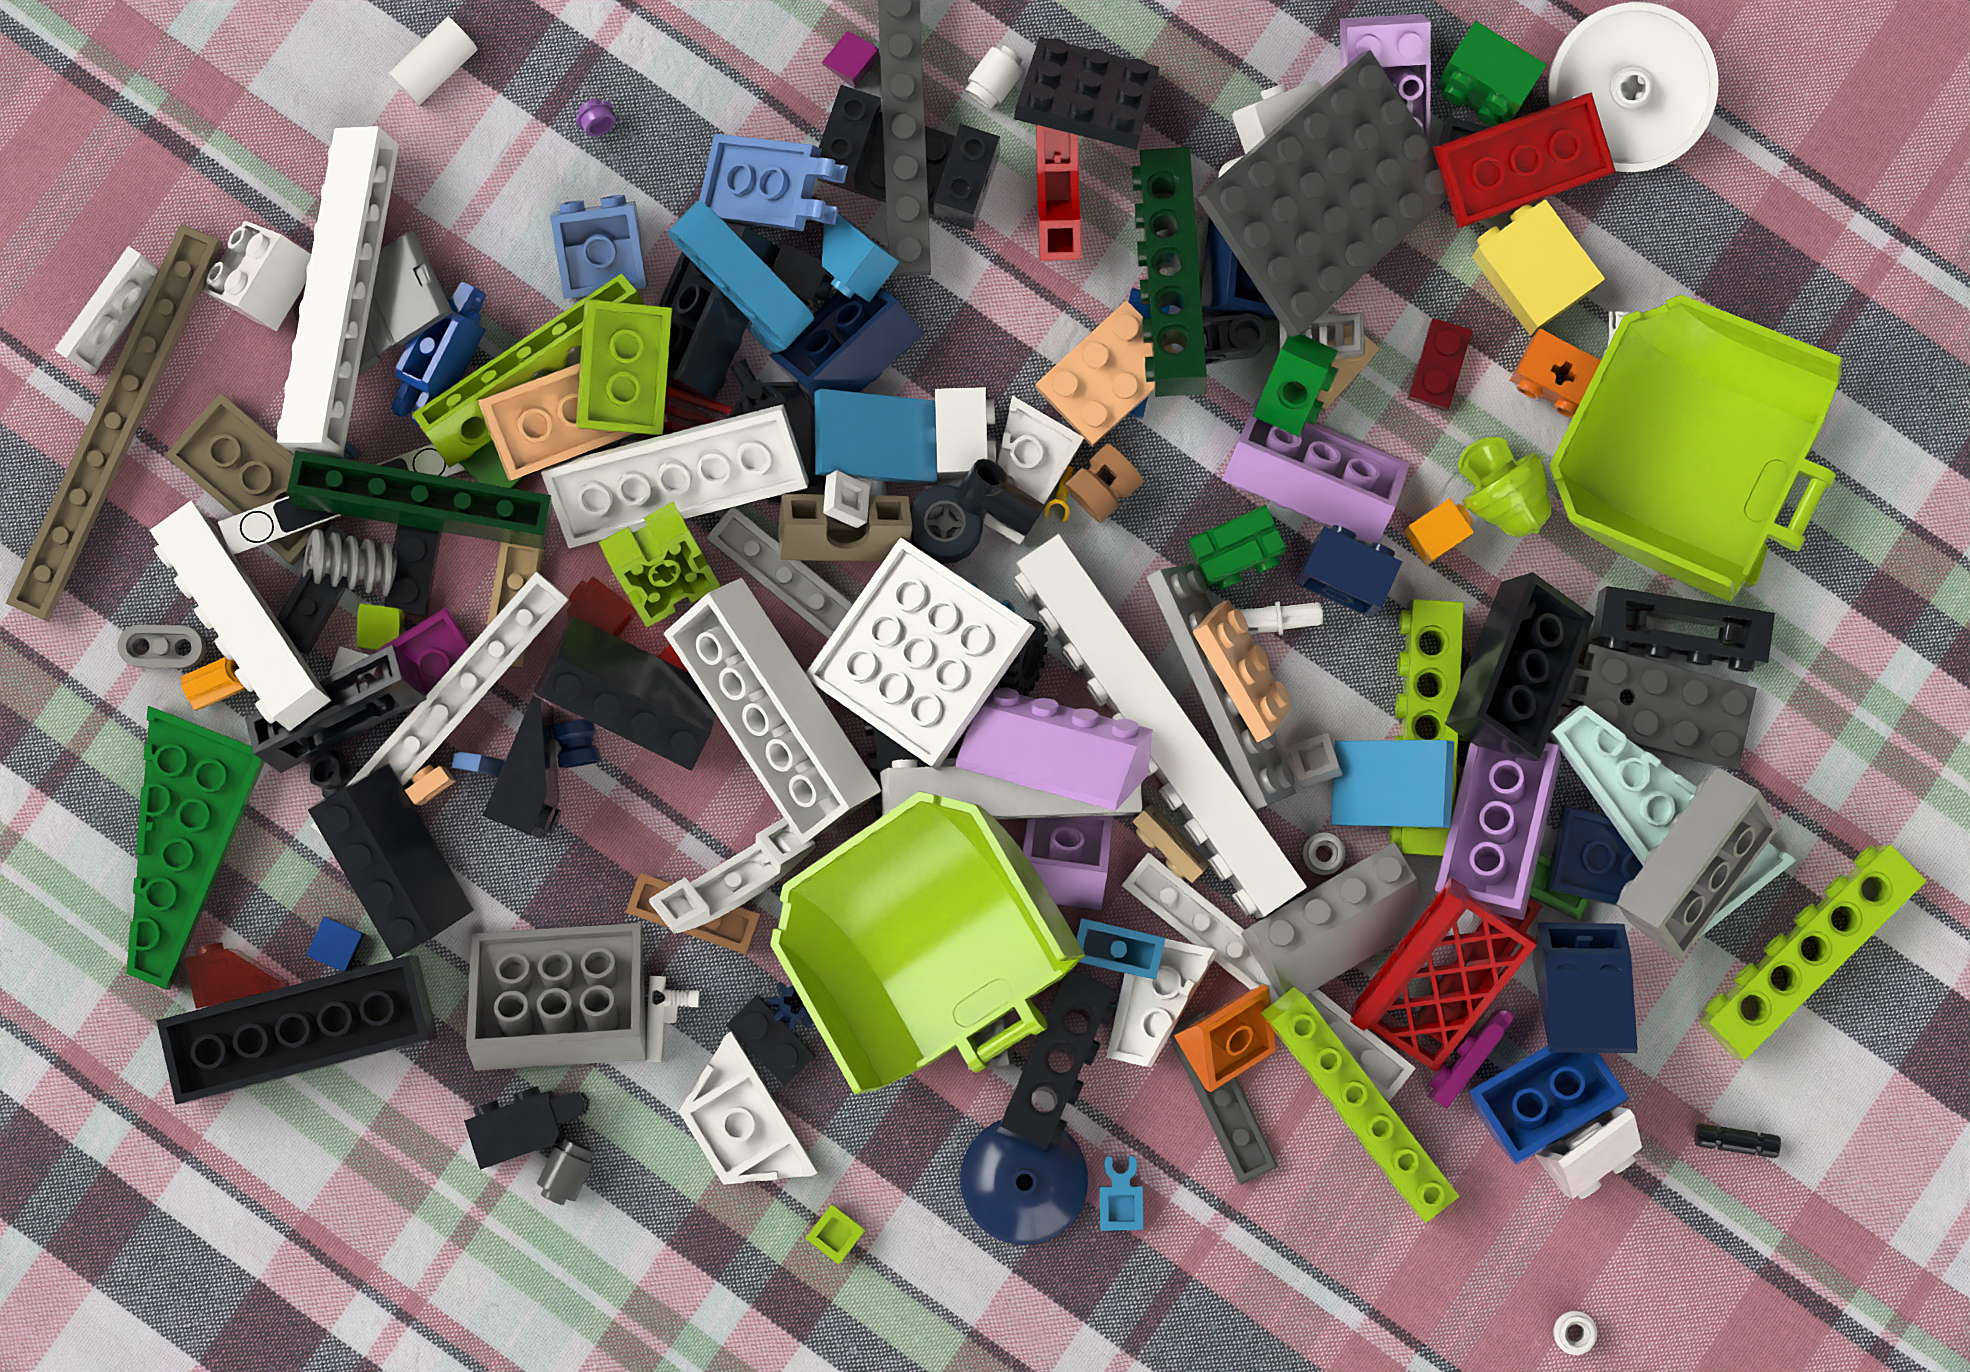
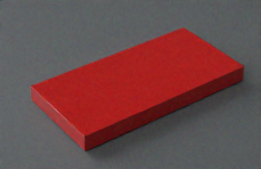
[1433,92,1616,228]

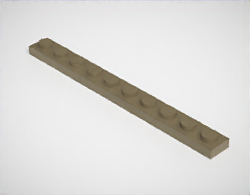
[5,224,223,622]

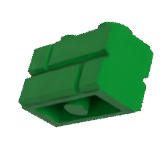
[1186,505,1287,591]

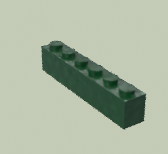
[287,451,552,550]

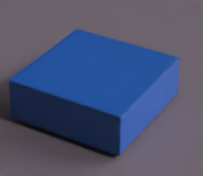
[306,916,365,972]

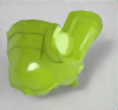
[1458,436,1551,538]

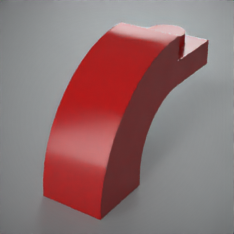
[1036,125,1081,261]

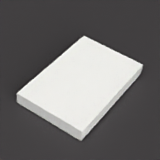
[55,246,159,375]

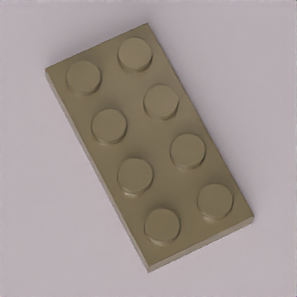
[164,393,335,565]

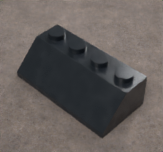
[658,223,780,400]
[1445,572,1594,762]
[534,615,717,771]
[308,763,474,959]

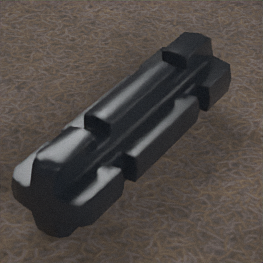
[1694,1123,1781,1158]

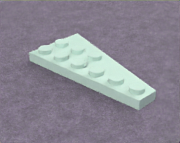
[1550,706,1797,937]

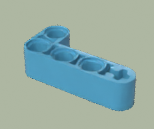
[667,201,814,353]

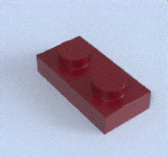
[1407,318,1472,411]

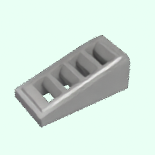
[1279,312,1365,360]

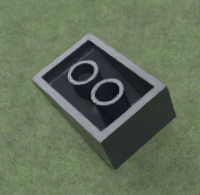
[483,696,561,839]

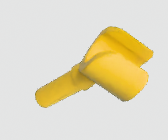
[1045,466,1074,523]

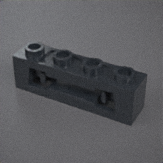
[1591,586,1775,672]
[245,644,427,773]

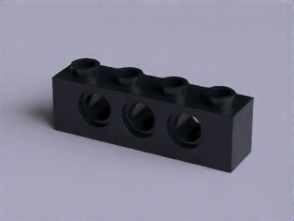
[997,970,1117,1152]

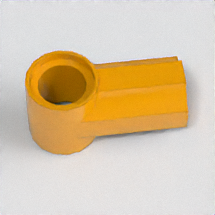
[180,657,246,711]

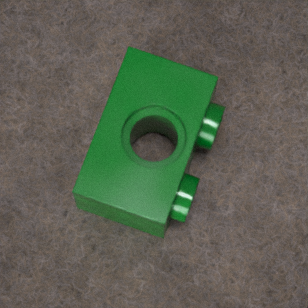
[1253,334,1339,437]

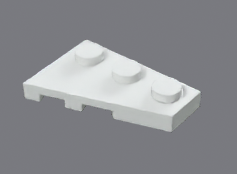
[1106,939,1218,1068]

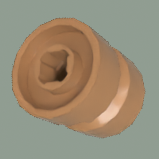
[1064,443,1144,523]

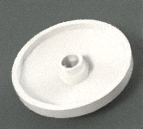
[1547,2,1719,172]

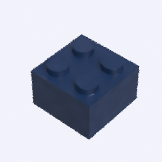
[1294,525,1403,618]

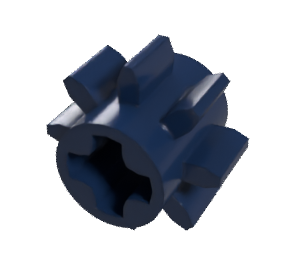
[767,982,813,1033]

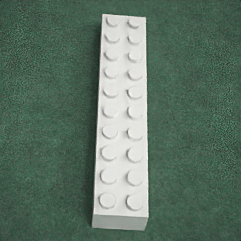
[1013,534,1307,919]

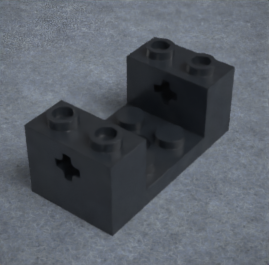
[817,85,1000,232]

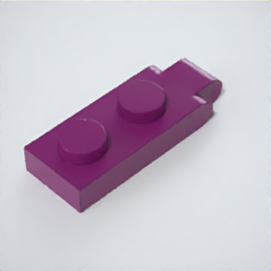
[1427,1009,1513,1109]

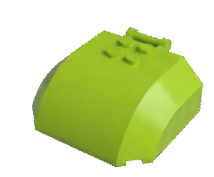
[1549,294,1842,602]
[770,791,1085,1094]

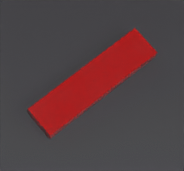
[1414,898,1542,1045]

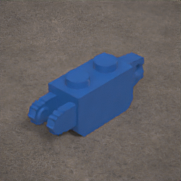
[391,282,486,427]

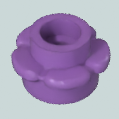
[576,99,616,137]

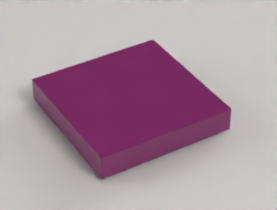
[374,607,472,711]

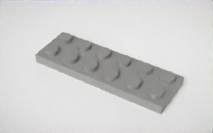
[1146,564,1297,811]

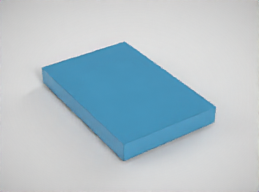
[814,389,937,485]
[1331,740,1454,828]

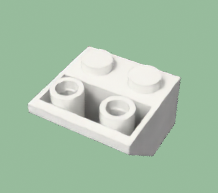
[202,221,311,332]

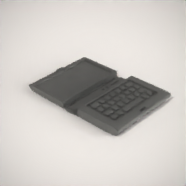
[293,231,453,376]

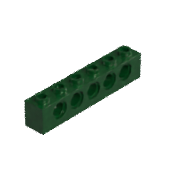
[1132,147,1207,397]

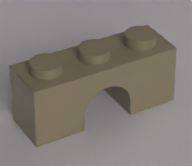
[778,494,912,561]

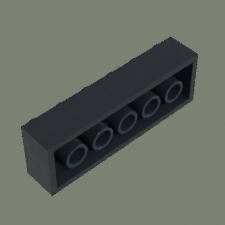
[156,955,438,1105]

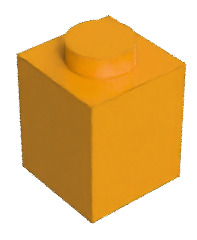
[1403,498,1474,566]

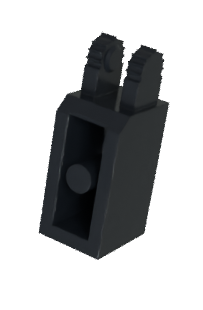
[464,1086,591,1170]

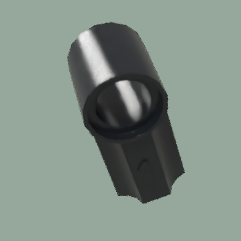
[955,459,1045,536]

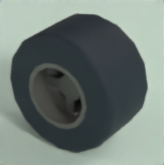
[910,484,983,564]

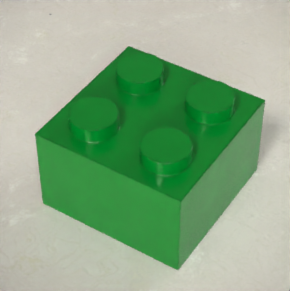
[1436,20,1547,127]

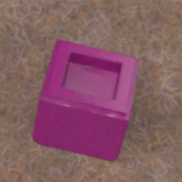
[822,31,880,89]

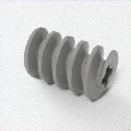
[302,529,397,597]

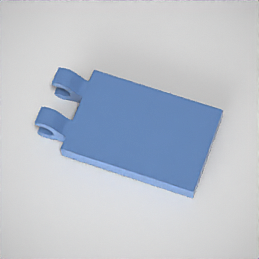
[699,134,848,231]

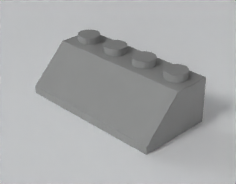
[1616,768,1780,962]
[1241,842,1425,998]

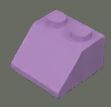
[1023,816,1113,910]

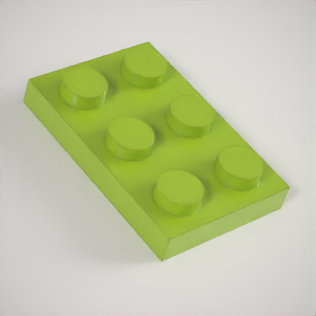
[576,299,672,435]

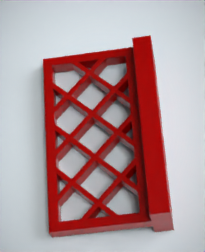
[1350,877,1537,1072]

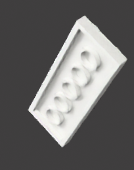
[541,404,809,548]

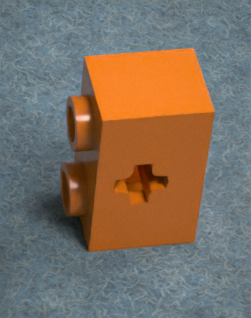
[1509,328,1601,419]

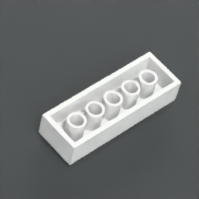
[664,578,882,845]

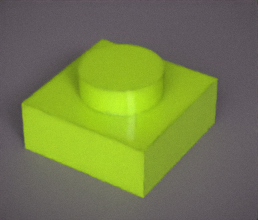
[805,1203,866,1265]

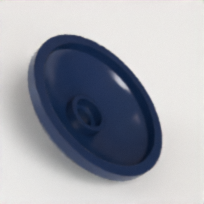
[960,1119,1088,1245]

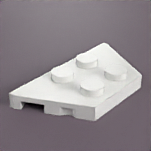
[679,1031,818,1185]

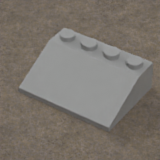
[466,923,646,1071]

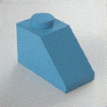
[822,213,900,302]
[1076,918,1165,980]

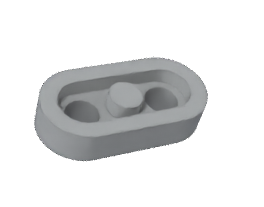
[118,624,206,669]

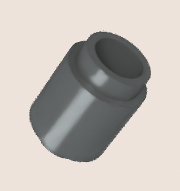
[537,1137,594,1205]

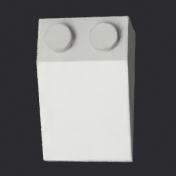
[1535,1107,1642,1199]

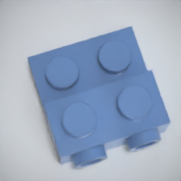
[550,195,648,299]

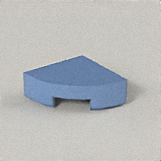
[451,752,505,777]

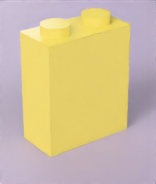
[1472,199,1605,336]

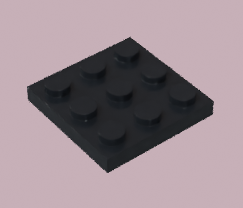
[1014,37,1159,150]

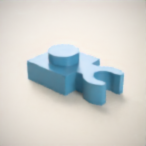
[1099,1155,1143,1231]

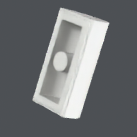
[388,17,478,106]

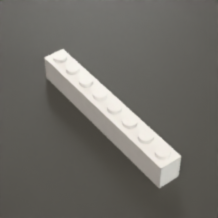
[277,126,399,457]

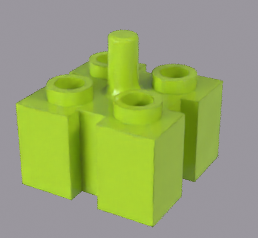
[598,501,721,627]

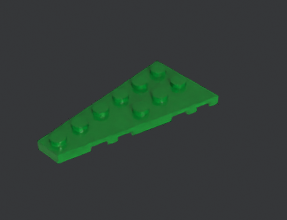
[126,706,265,990]

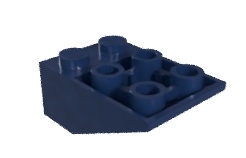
[1532,922,1638,1054]

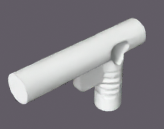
[645,976,700,1062]

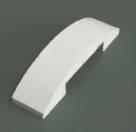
[649,818,815,934]

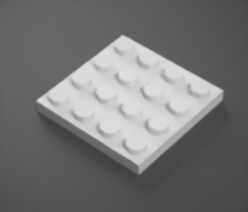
[805,537,1036,770]

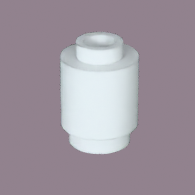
[965,46,1024,110]

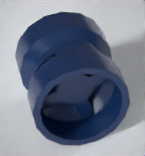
[552,719,601,768]

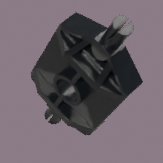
[726,359,826,505]

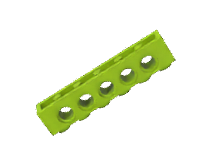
[412,273,645,468]
[1389,599,1464,858]
[1699,844,1927,1060]
[1261,987,1460,1223]

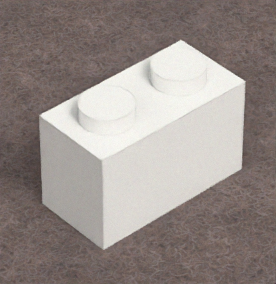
[935,387,996,479]

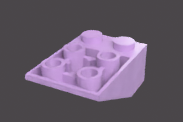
[1340,14,1431,142]

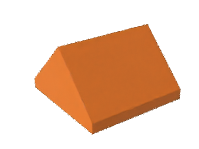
[1174,984,1276,1093]

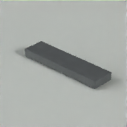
[1169,1011,1278,1185]

